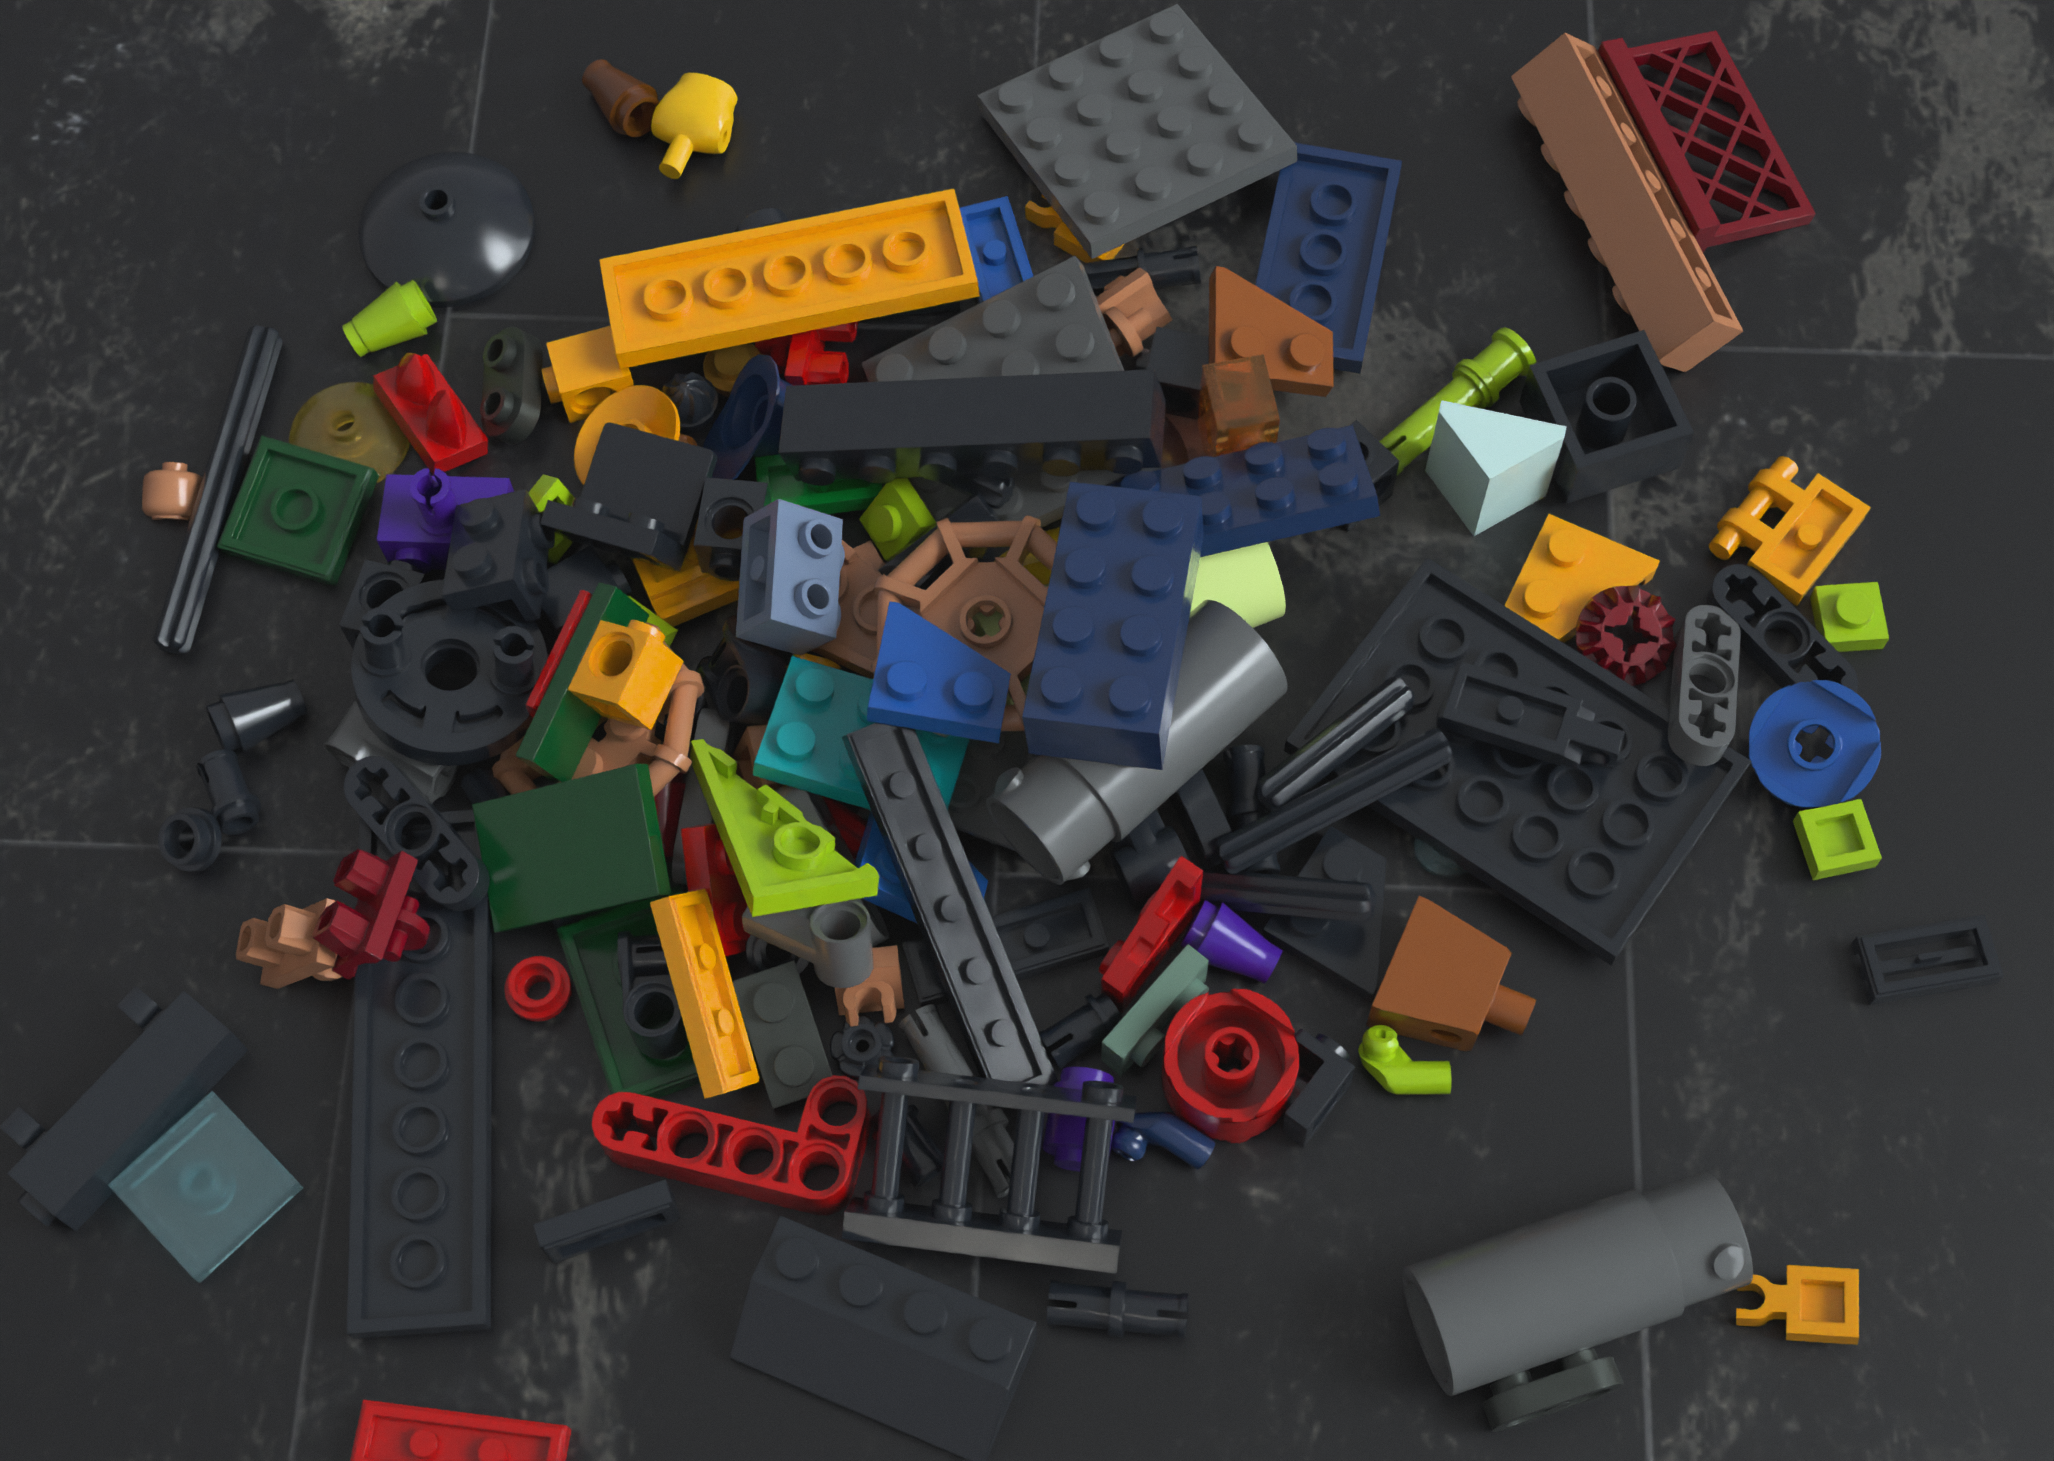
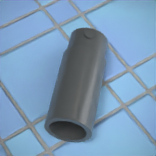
[986,600,1288,885]
[1402,1172,1753,1396]

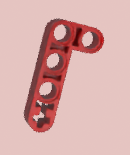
[592,1075,872,1215]

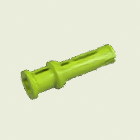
[1379,327,1536,476]

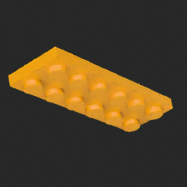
[599,189,980,369]

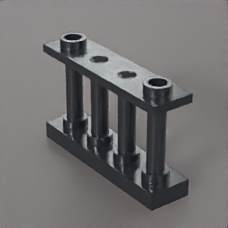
[842,1056,1137,1273]

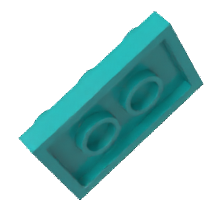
[753,656,970,810]

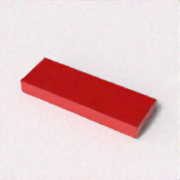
[350,1400,572,1461]

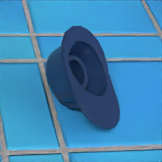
[702,354,792,480]

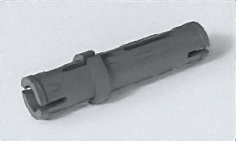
[899,1004,1014,1198]

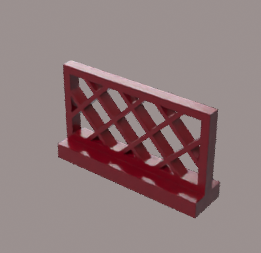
[1598,30,1816,253]

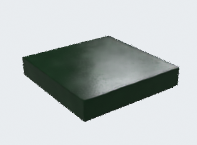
[217,435,379,587]

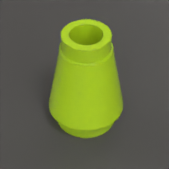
[342,280,437,357]

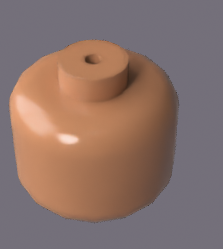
[142,462,203,520]

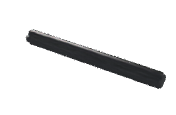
[153,325,283,655]

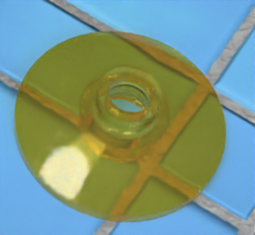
[289,382,410,484]

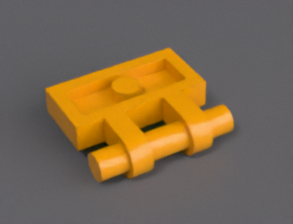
[1709,456,1871,606]

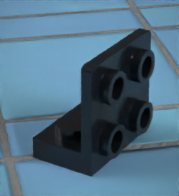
[540,422,718,572]

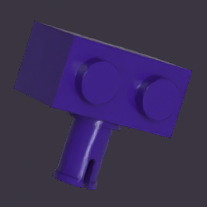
[377,468,514,574]

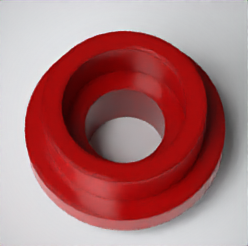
[505,956,572,1022]

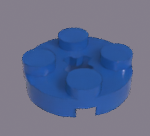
[1749,680,1881,809]

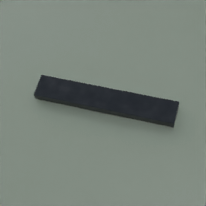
[841,723,1058,1108]

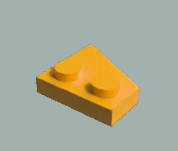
[1504,514,1660,643]

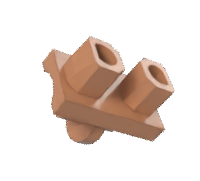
[1096,267,1172,358]
[236,898,345,989]

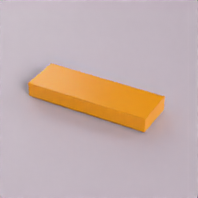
[650,889,759,1099]

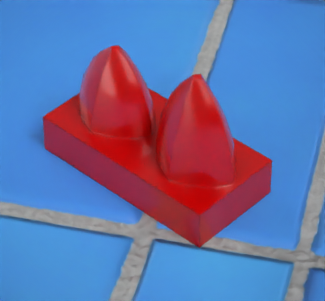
[373,353,488,476]

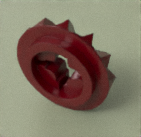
[1576,585,1677,686]

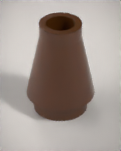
[582,59,659,137]

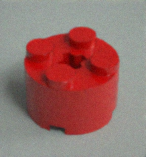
[1162,989,1299,1143]

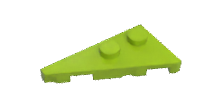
[690,739,879,917]

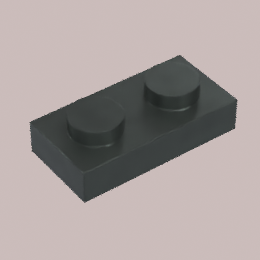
[732,961,833,1109]

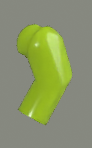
[1358,1025,1451,1095]

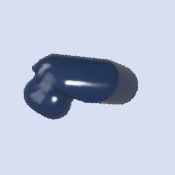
[1111,1112,1215,1170]

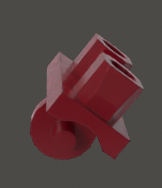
[312,848,430,980]

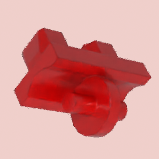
[755,321,858,386]

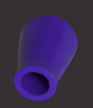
[1180,900,1283,984]

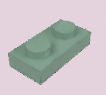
[1101,944,1209,1077]

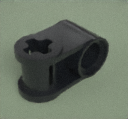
[696,615,788,726]
[618,930,689,1059]

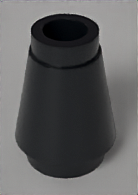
[206,679,308,753]

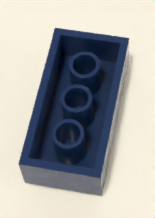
[1022,482,1204,770]

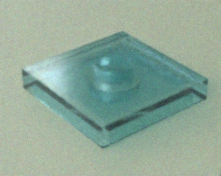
[108,1091,304,1283]

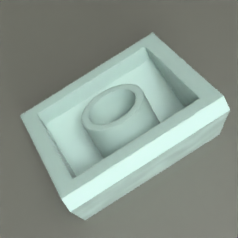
[1425,400,1567,536]

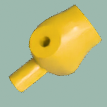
[651,73,738,179]

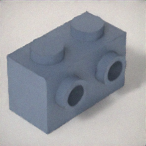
[736,499,845,656]

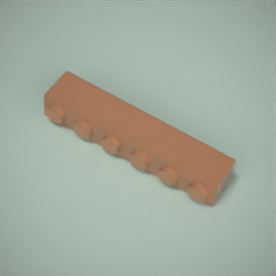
[1511,33,1744,372]

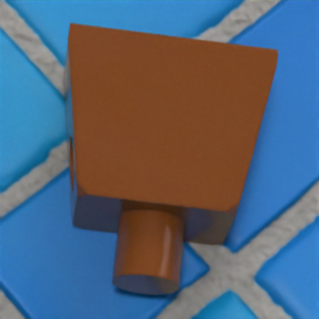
[1366,896,1537,1051]

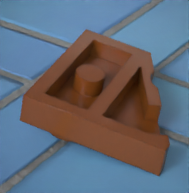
[1209,266,1334,397]

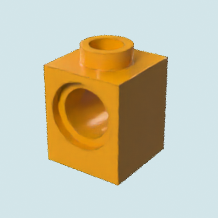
[541,326,634,423]
[567,620,684,730]

